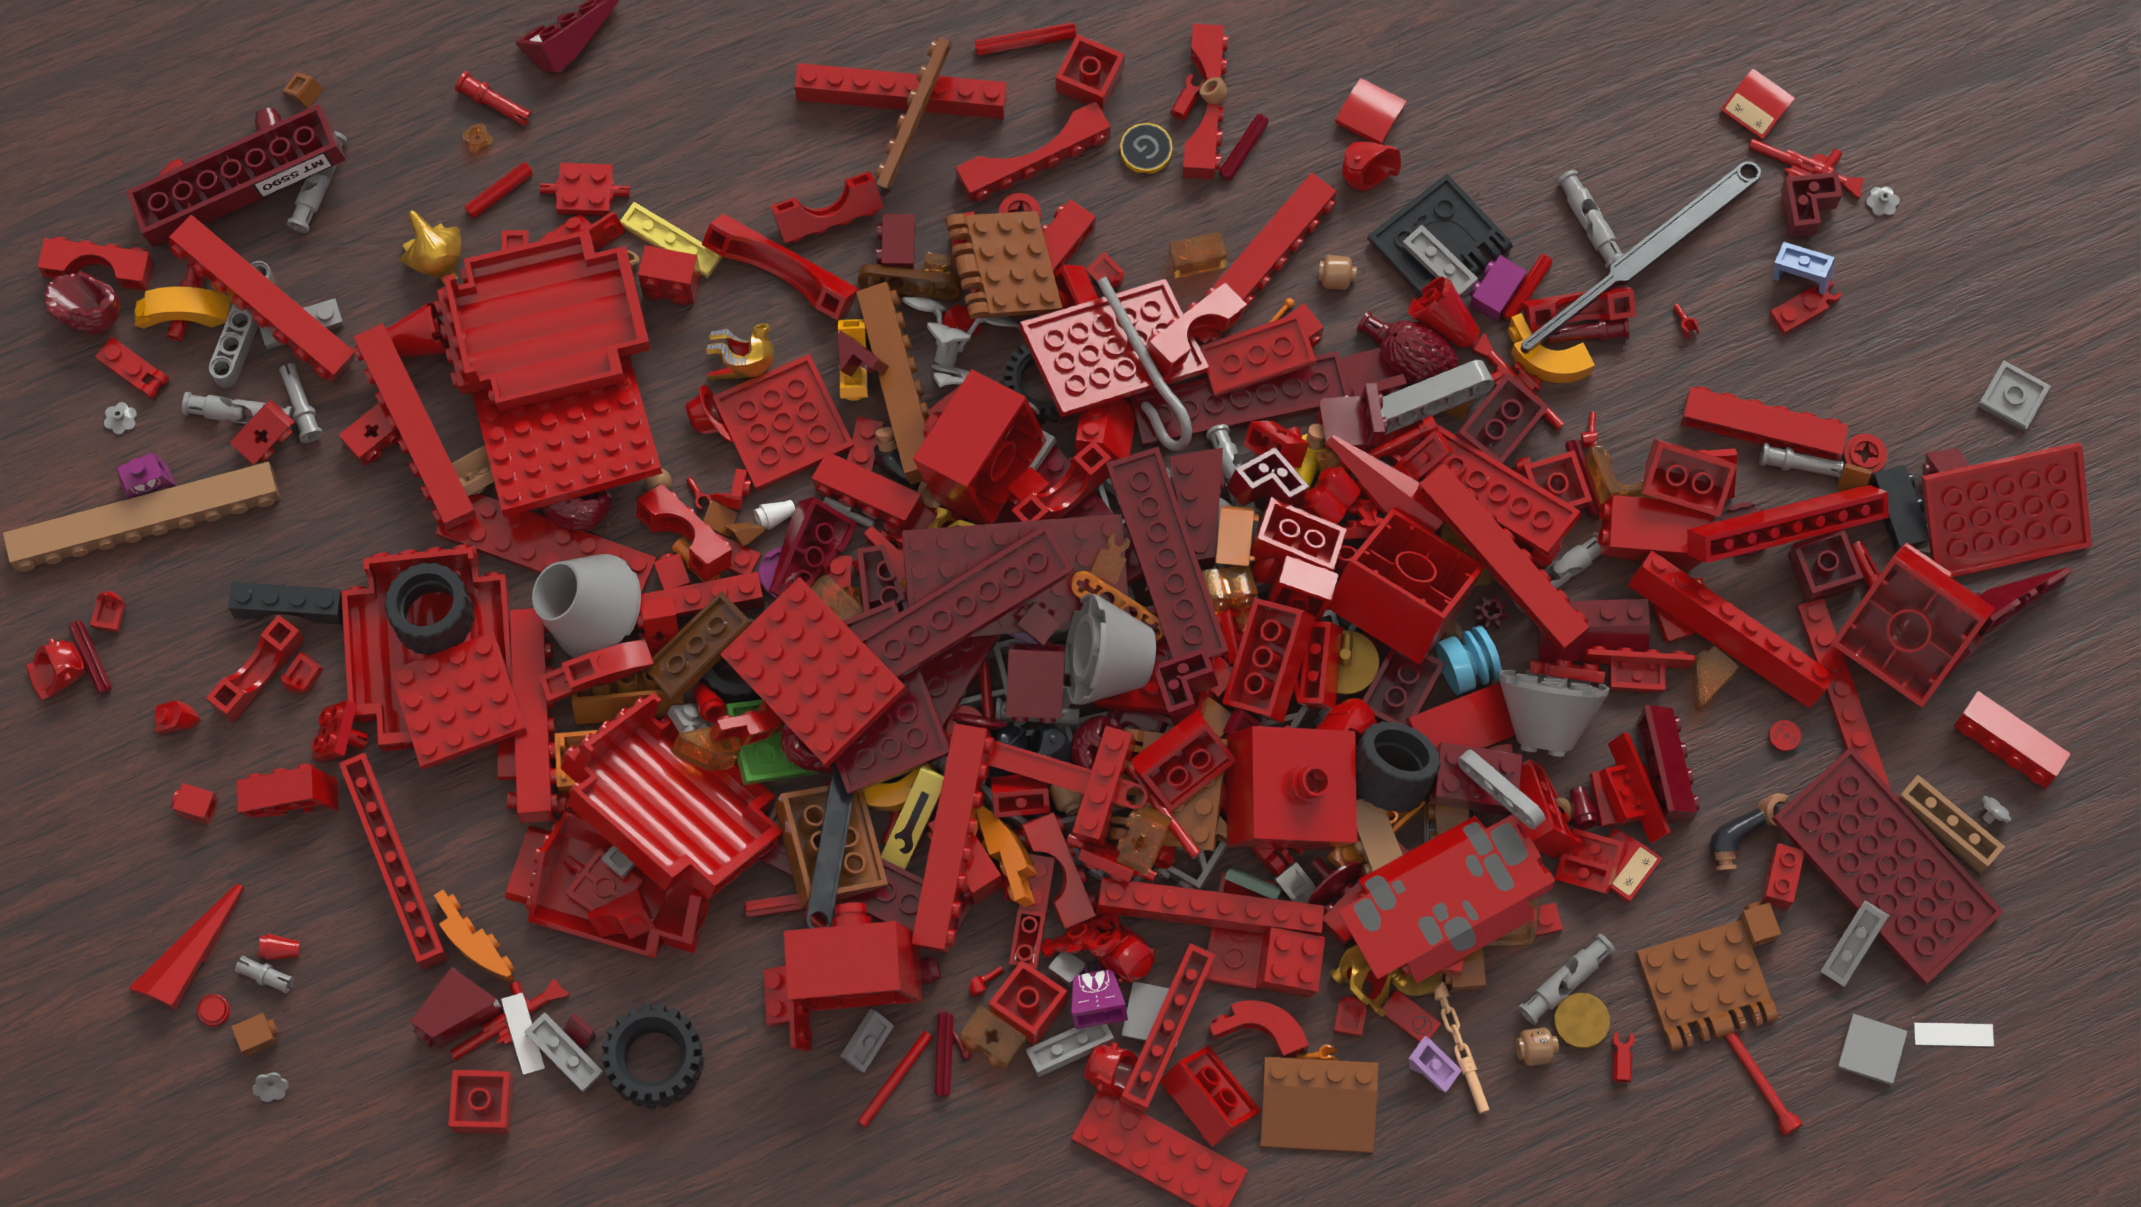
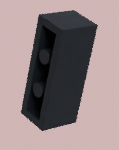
[1870,465,1929,554]

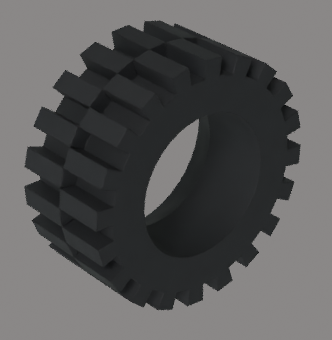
[601,1003,704,1109]

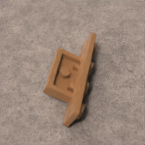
[452,445,494,496]

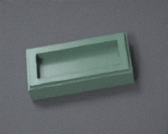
[1225,867,1282,900]

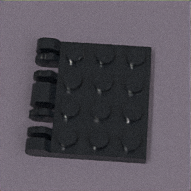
[1367,173,1513,298]

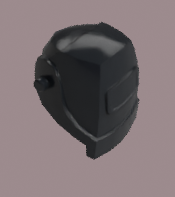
[1027,723,1072,763]

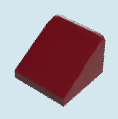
[563,1013,596,1051]

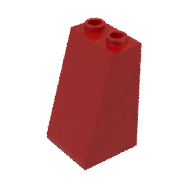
[1597,495,1714,571]

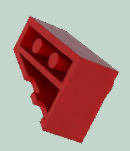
[237,764,339,818]

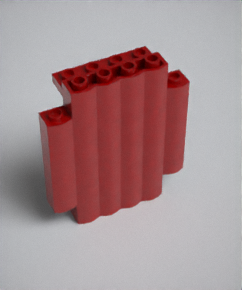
[435,230,651,412]
[341,544,513,751]
[560,692,783,900]

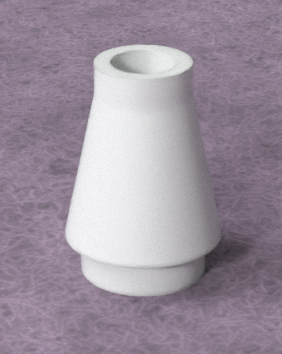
[754,500,795,530]

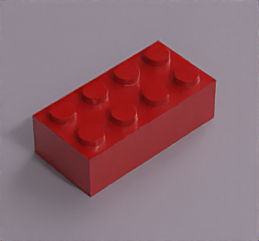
[1222,598,1316,723]

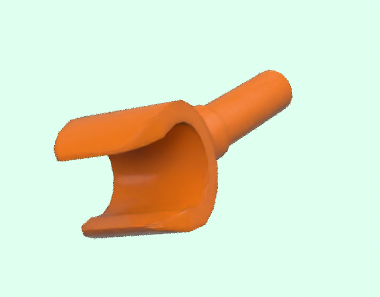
[1297,1044,1338,1061]

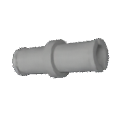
[235,956,294,994]

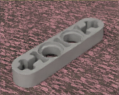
[1457,749,1545,829]

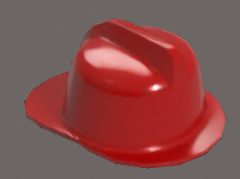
[685,385,733,442]

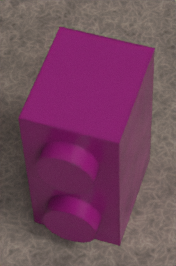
[1469,255,1527,322]

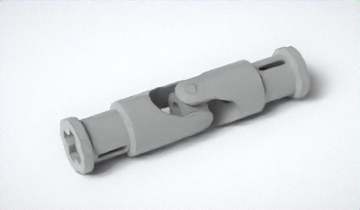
[287,131,347,233]
[1556,170,1624,269]
[182,392,294,429]
[1206,424,1262,520]
[1511,532,1601,613]
[1518,933,1616,1025]

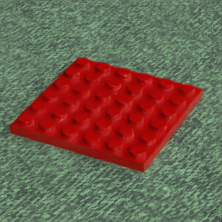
[472,356,663,517]

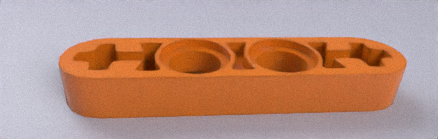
[1071,571,1163,641]

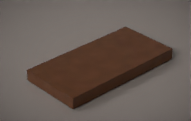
[644,591,752,702]

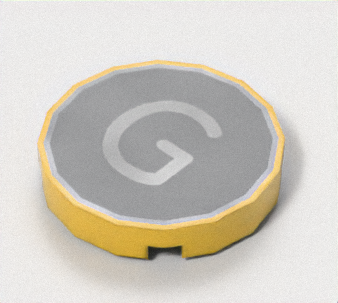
[1120,123,1172,174]

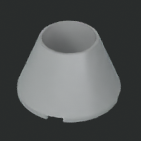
[532,554,641,658]
[1064,593,1156,705]

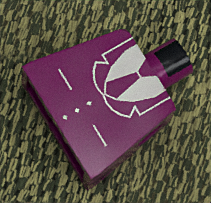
[117,453,177,500]
[1071,962,1128,1029]

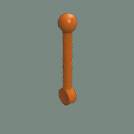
[1270,298,1294,322]

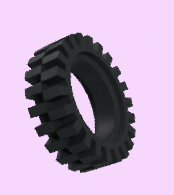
[1004,344,1073,424]

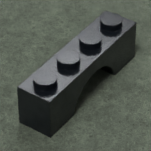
[228,582,343,625]

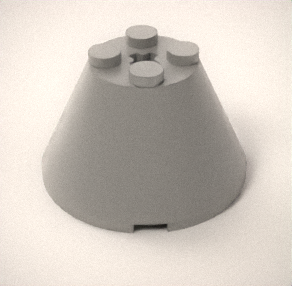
[1499,670,1609,757]

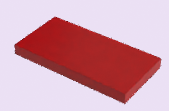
[1199,312,1317,398]
[1405,682,1515,748]
[1204,872,1276,991]

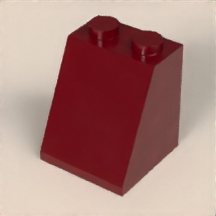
[1006,643,1065,723]
[410,967,503,1049]

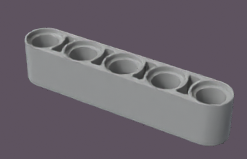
[209,261,275,388]
[1381,360,1495,435]

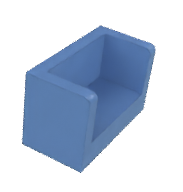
[1773,242,1835,295]

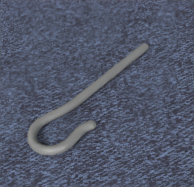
[1097,277,1192,452]

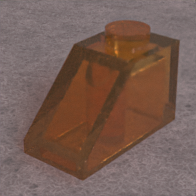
[1692,645,1739,712]
[671,727,741,771]

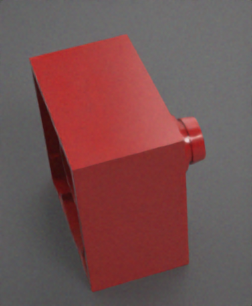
[912,369,1047,525]
[1328,508,1486,665]
[1831,545,1995,708]
[1226,726,1357,850]
[784,903,923,1011]

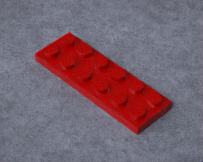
[1071,1090,1248,1207]

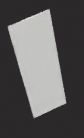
[501,993,545,1075]
[1914,1023,1994,1046]

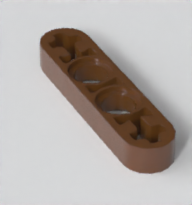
[858,264,962,300]

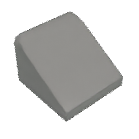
[1048,952,1086,988]

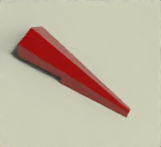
[1325,435,1443,533]
[129,884,245,1010]

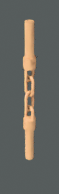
[1433,981,1489,1114]

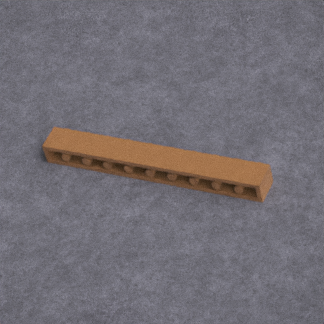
[3,462,281,571]

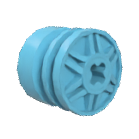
[1436,626,1502,696]

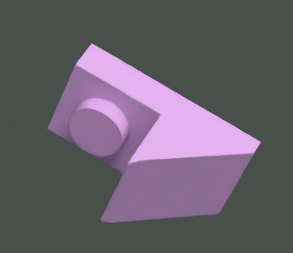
[1409,1036,1462,1093]

